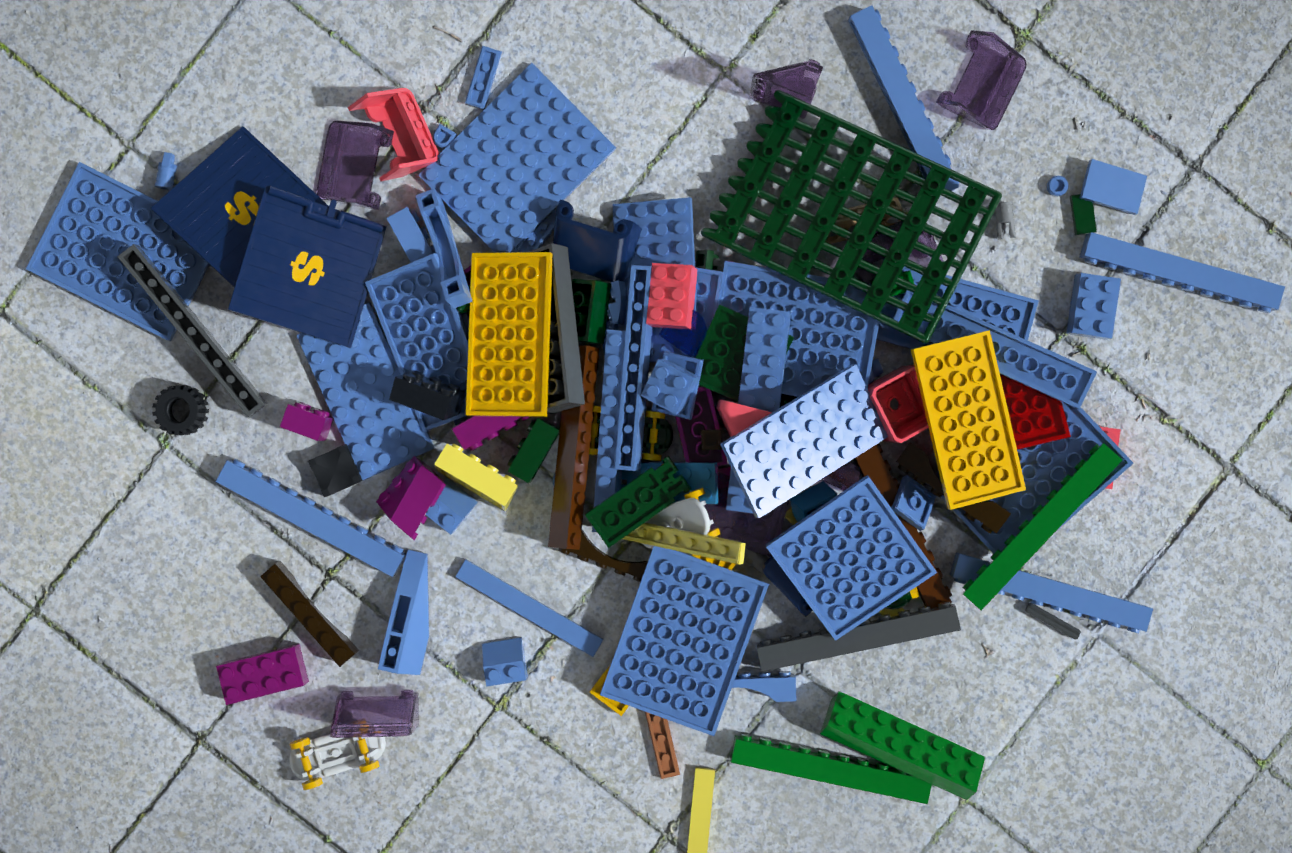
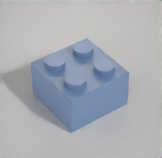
[641,358,700,415]

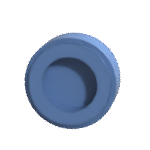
[1047,176,1068,197]

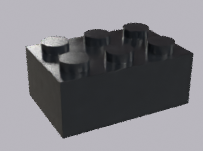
[389,370,466,420]

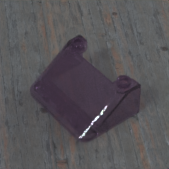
[936,30,1027,130]
[750,59,823,119]
[316,121,394,210]
[330,689,419,738]

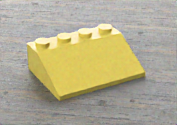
[434,443,518,511]

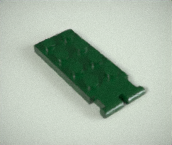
[585,456,692,548]

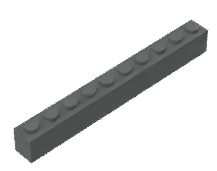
[117,244,268,417]
[757,602,961,672]

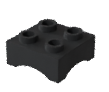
[308,444,363,497]

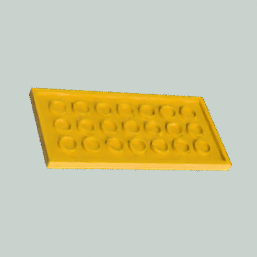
[466,252,553,417]
[911,330,1026,510]

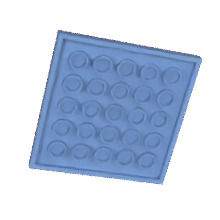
[765,475,937,641]

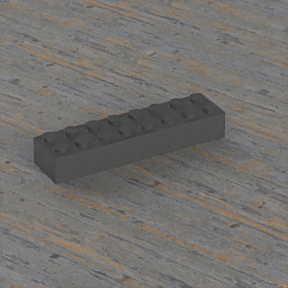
[529,243,585,413]

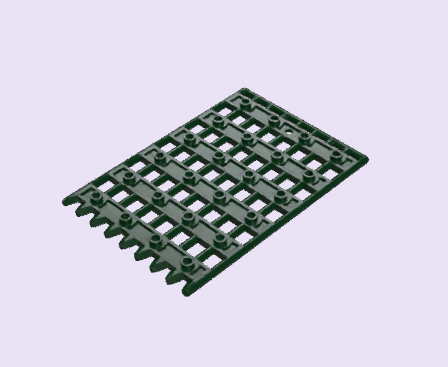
[701,90,1002,343]

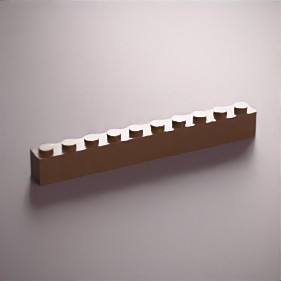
[548,345,599,550]
[854,443,952,608]

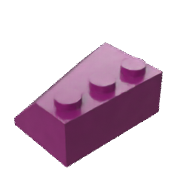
[376,456,446,540]

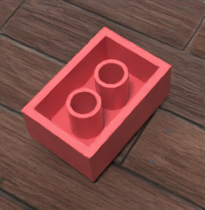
[646,263,698,330]

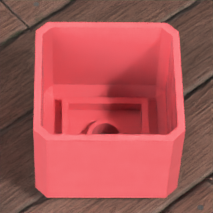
[868,365,929,443]

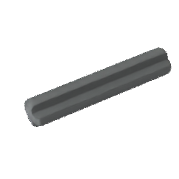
[1025,603,1081,640]

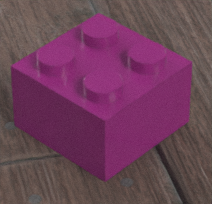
[280,402,334,441]

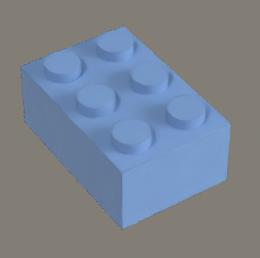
[1066,273,1121,340]

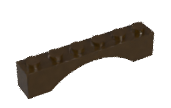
[896,442,1011,534]
[558,529,648,582]
[260,561,359,667]

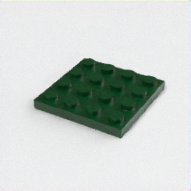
[696,304,794,402]

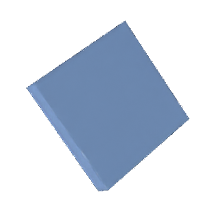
[891,475,936,531]

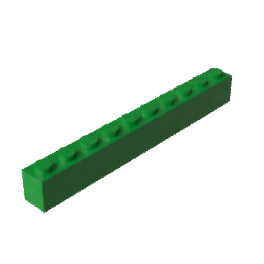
[962,443,1123,611]
[730,734,932,804]

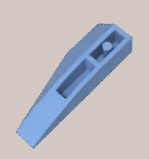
[378,549,429,675]

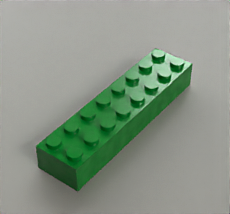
[820,691,985,800]

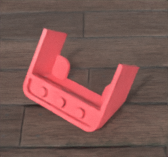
[348,88,439,182]
[716,400,772,437]

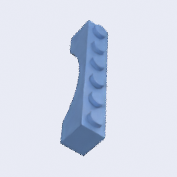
[416,188,473,309]
[732,671,797,702]

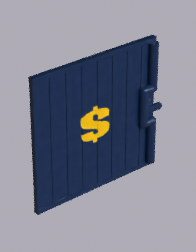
[151,126,329,287]
[228,185,387,348]

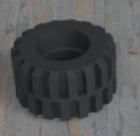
[152,385,209,435]

